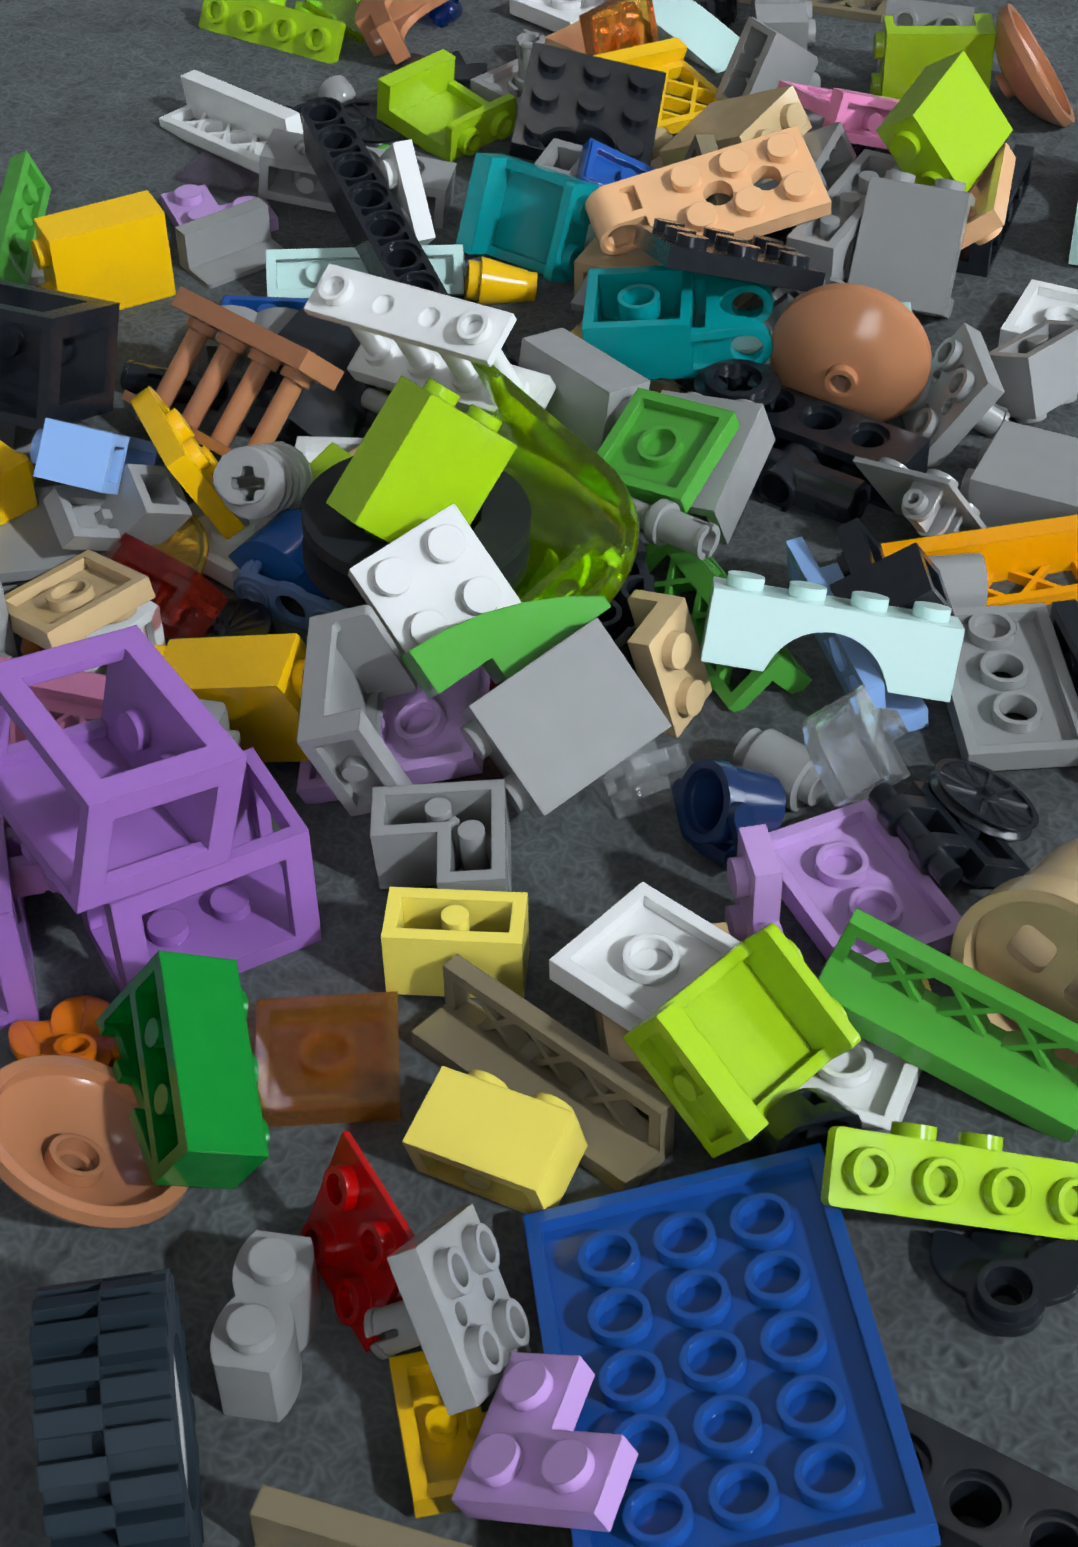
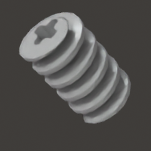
[212,441,313,520]

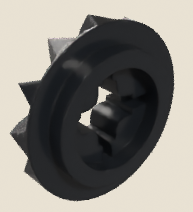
[694,359,781,412]

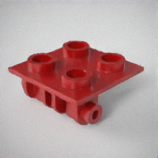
[301,1131,415,1352]

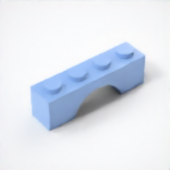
[30,418,165,495]

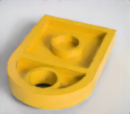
[130,386,245,540]

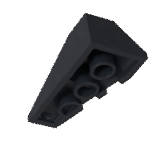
[244,302,367,446]

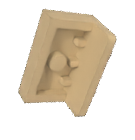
[627,589,712,738]

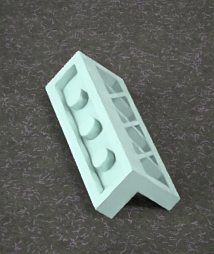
[266,244,465,298]

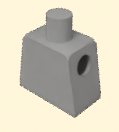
[714,16,821,100]

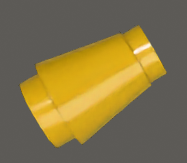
[464,256,538,305]

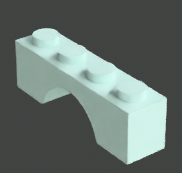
[700,570,965,703]

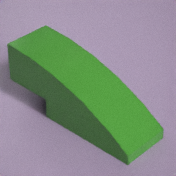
[400,596,611,699]

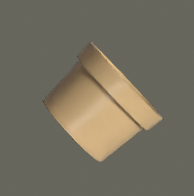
[950,838,1078,1068]

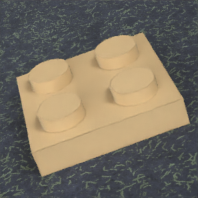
[4,549,155,649]

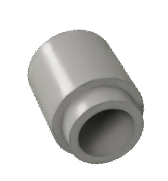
[731,728,830,812]

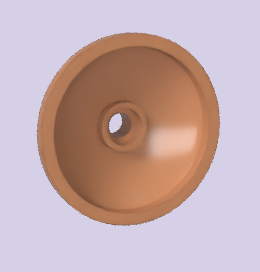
[995,3,1075,127]
[770,283,932,423]
[0,1055,188,1229]

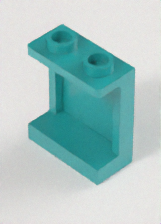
[456,153,598,282]

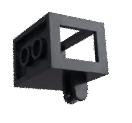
[0,280,120,449]

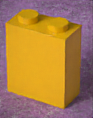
[30,190,176,310]
[163,633,310,762]

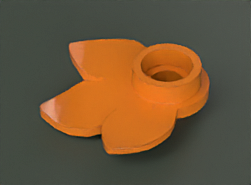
[8,995,122,1067]

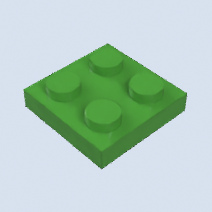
[584,387,740,514]

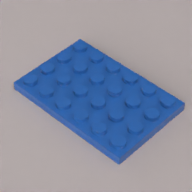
[523,1143,941,1547]

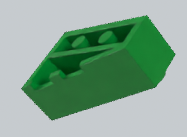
[95,950,270,1189]

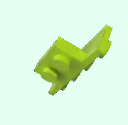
[199,0,346,64]
[821,1121,1078,1240]

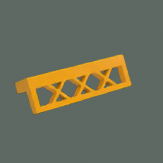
[881,514,1078,606]

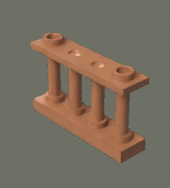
[121,286,344,456]

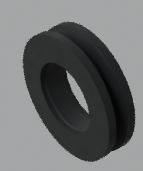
[301,456,531,608]

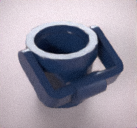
[672,758,786,868]

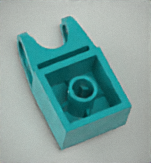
[582,265,774,381]

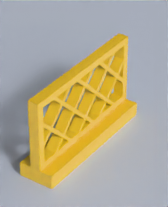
[592,37,719,134]

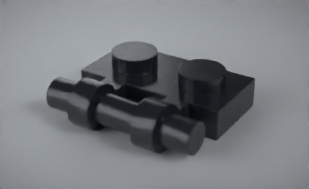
[869,780,1030,889]

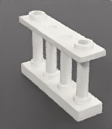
[303,263,557,433]

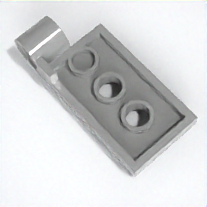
[928,553,1078,771]

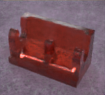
[111,532,229,639]

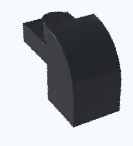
[829,518,955,616]

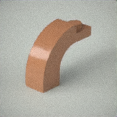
[355,0,449,65]

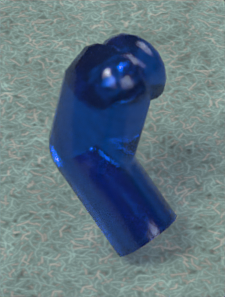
[428,0,463,28]

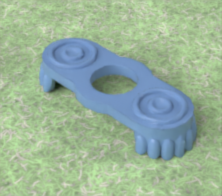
[233,559,346,630]

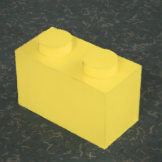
[381,887,530,998]
[402,1066,588,1214]

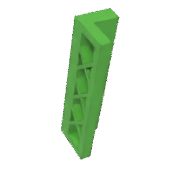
[0,150,51,285]
[645,543,812,712]
[818,908,1078,1143]

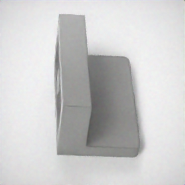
[175,197,284,289]

